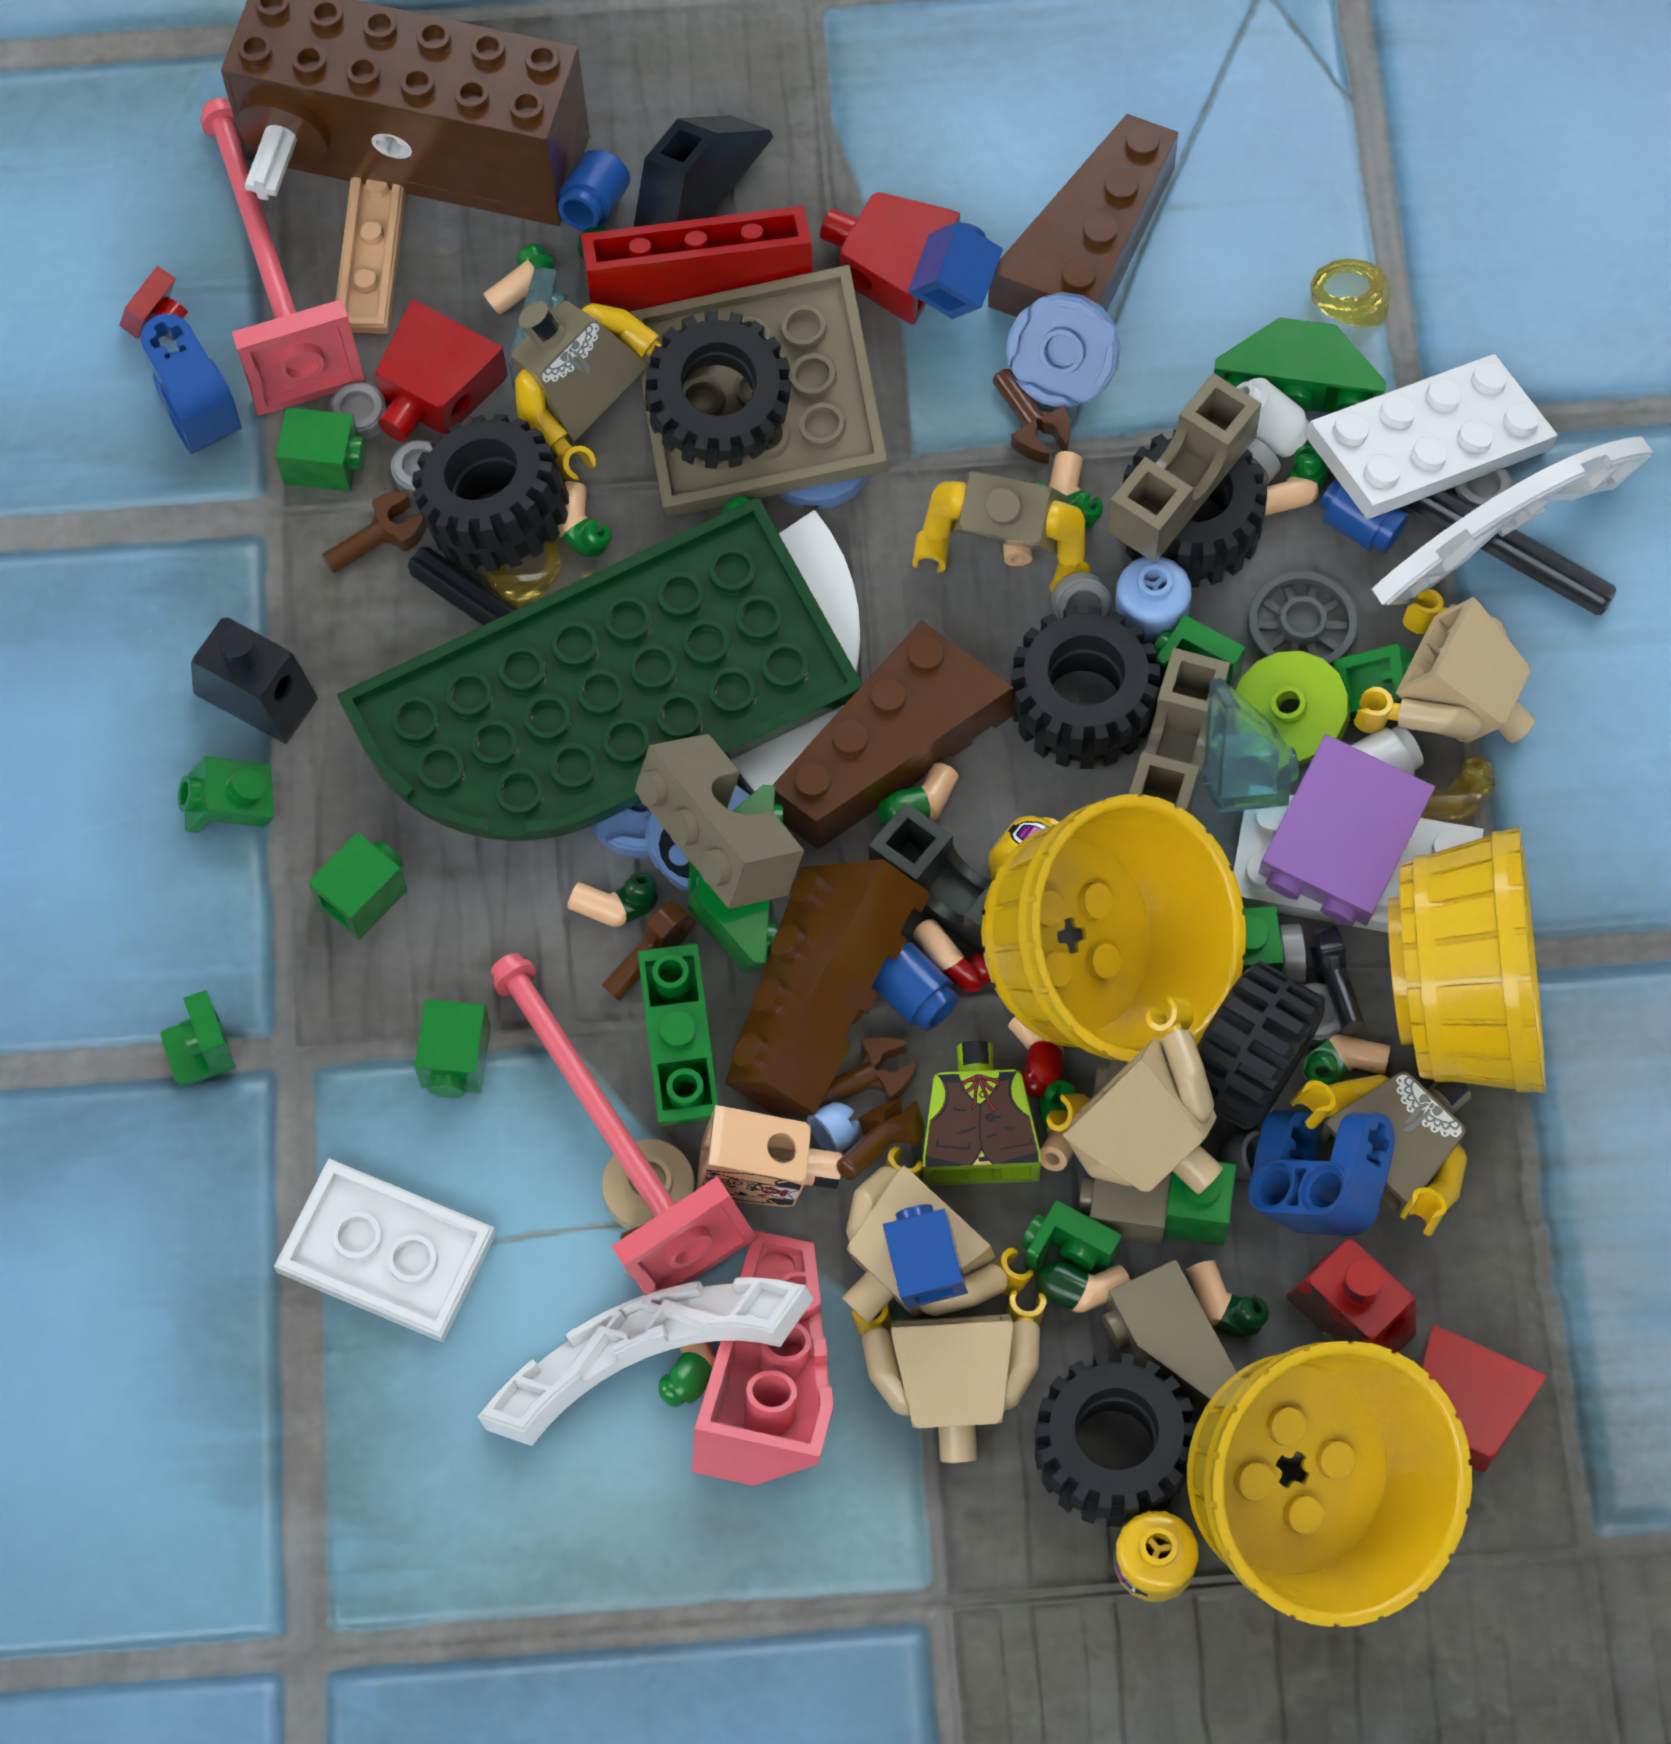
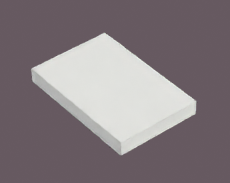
[274,1158,497,1343]

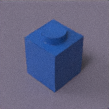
[908,221,1003,319]
[883,1204,968,1309]

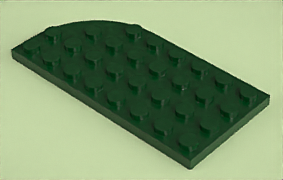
[337,497,863,841]

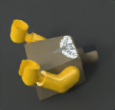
[511,300,662,481]
[912,471,1091,593]
[1289,1071,1471,1236]

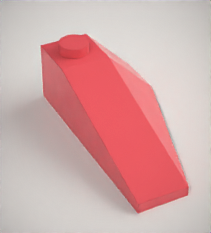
[692,1230,834,1486]

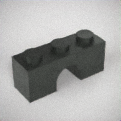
[868,802,996,953]

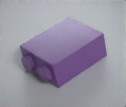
[1258,734,1435,926]

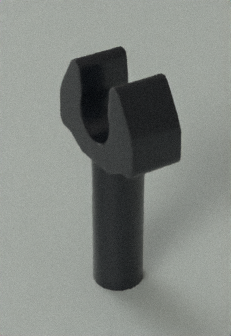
[1310,925,1365,1035]

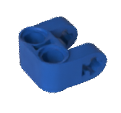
[141,314,242,455]
[1248,1110,1395,1236]

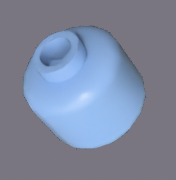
[1115,556,1192,642]

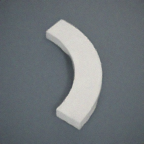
[1372,436,1653,605]
[731,510,860,795]
[478,1277,813,1446]

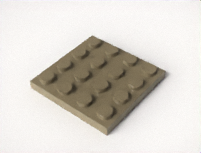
[630,265,890,518]

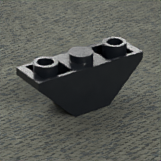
[634,115,774,227]

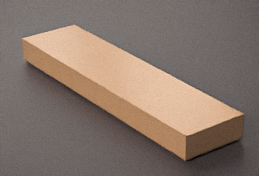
[336,177,406,334]

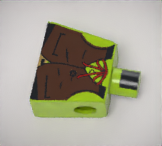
[923,1040,1041,1186]

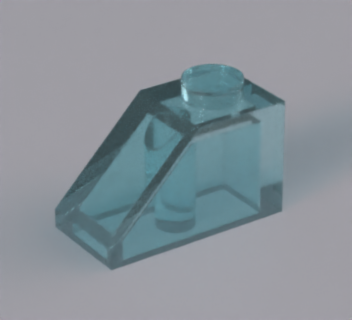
[1202,678,1299,813]

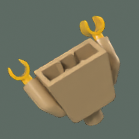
[1354,589,1535,743]
[1046,995,1223,1194]
[841,1146,1034,1324]
[852,1290,1046,1463]

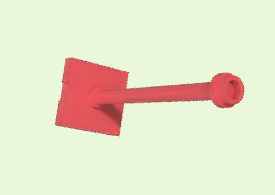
[200,98,366,416]
[491,953,757,1295]

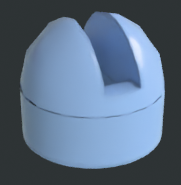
[807,1102,861,1153]

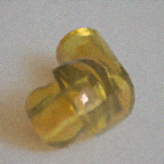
[1421,758,1495,820]

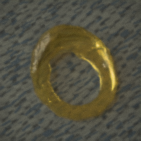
[1310,259,1390,327]
[486,541,561,608]

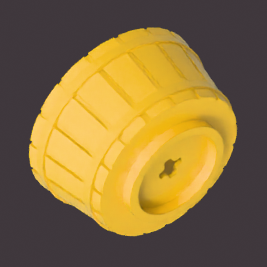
[981,794,1246,1062]
[1387,826,1546,1093]
[1187,1341,1472,1627]

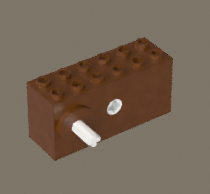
[221,0,590,226]

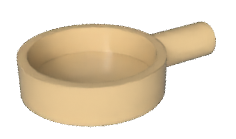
[602,1139,695,1277]

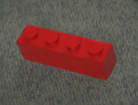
[581,206,813,313]

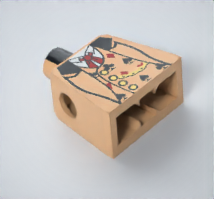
[696,1105,842,1207]

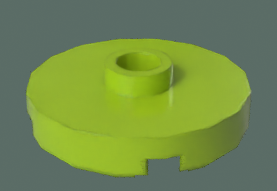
[1232,651,1350,768]

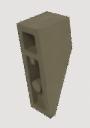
[1102,1259,1237,1412]

